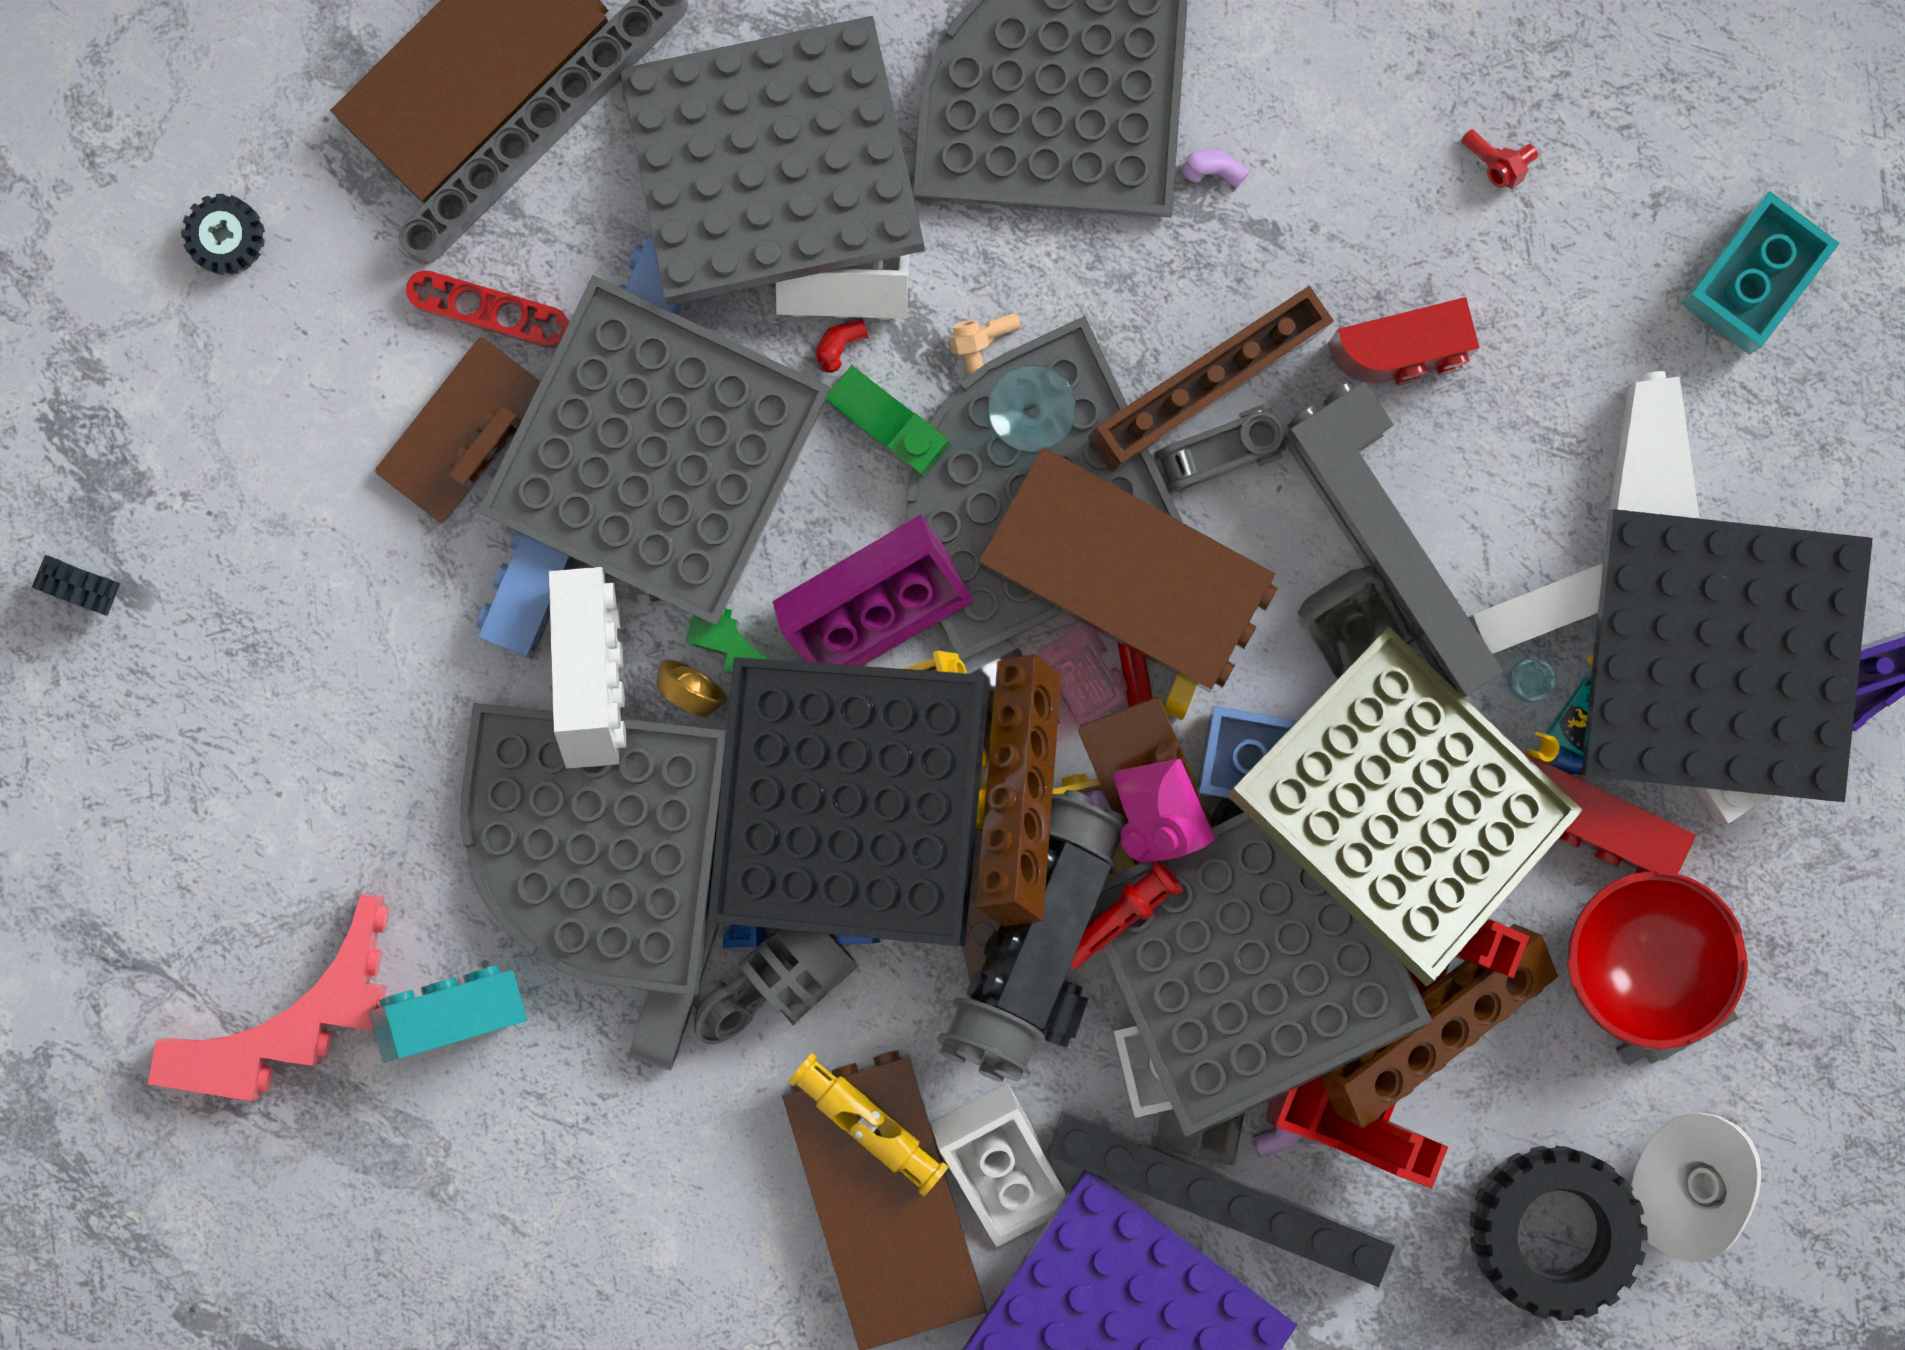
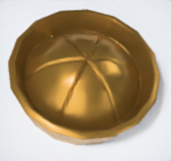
[656,659,727,717]

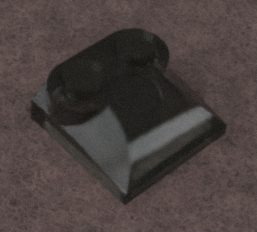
[1297,566,1415,680]

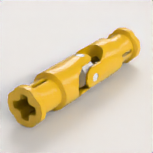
[787,1052,948,1197]

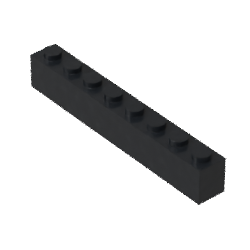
[1047,1111,1395,1287]

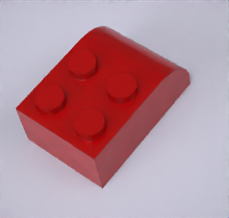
[1328,297,1480,386]

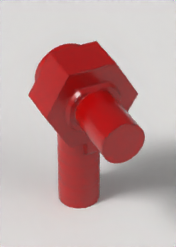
[1461,129,1538,189]

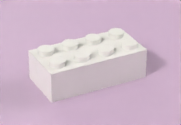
[549,567,626,769]

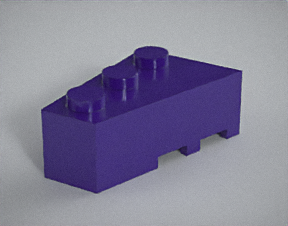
[1852,632,1905,732]

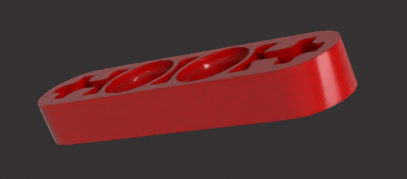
[406,270,570,349]

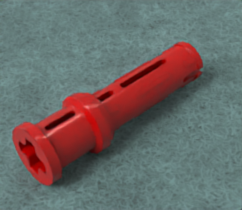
[1071,861,1183,969]

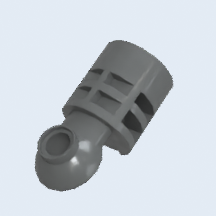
[693,929,859,1044]

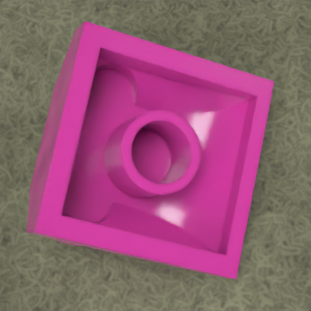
[1113,758,1216,863]

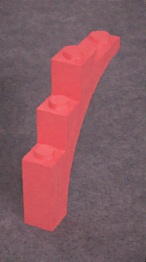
[148,894,389,1101]

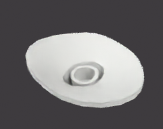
[1631,1112,1761,1262]

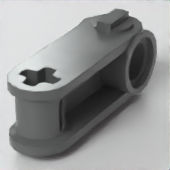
[1154,405,1287,494]

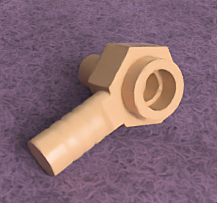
[948,313,1021,376]

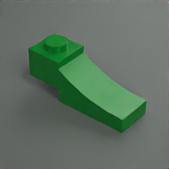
[826,365,951,479]
[685,608,771,675]

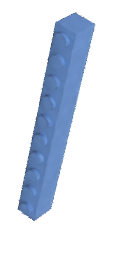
[476,236,683,660]

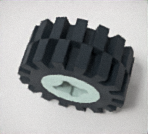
[181,194,265,275]
[32,555,121,616]

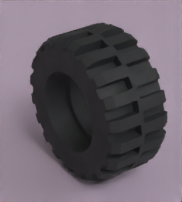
[1469,1145,1648,1321]

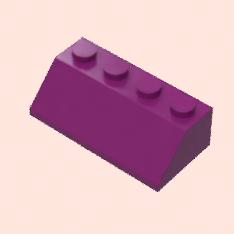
[772,514,974,666]

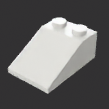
[930,1083,1067,1248]

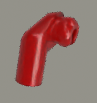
[814,318,869,373]

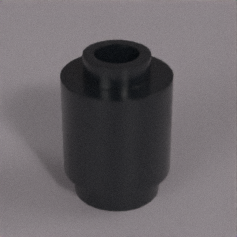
[1038,981,1089,1047]

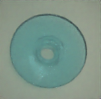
[989,364,1076,452]

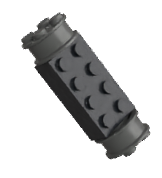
[937,790,1127,1082]

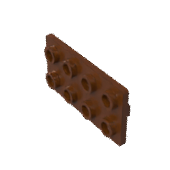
[375,337,541,523]
[1078,697,1215,865]

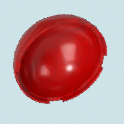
[1567,871,1748,1050]

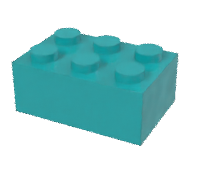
[1680,191,1840,355]
[368,965,527,1063]

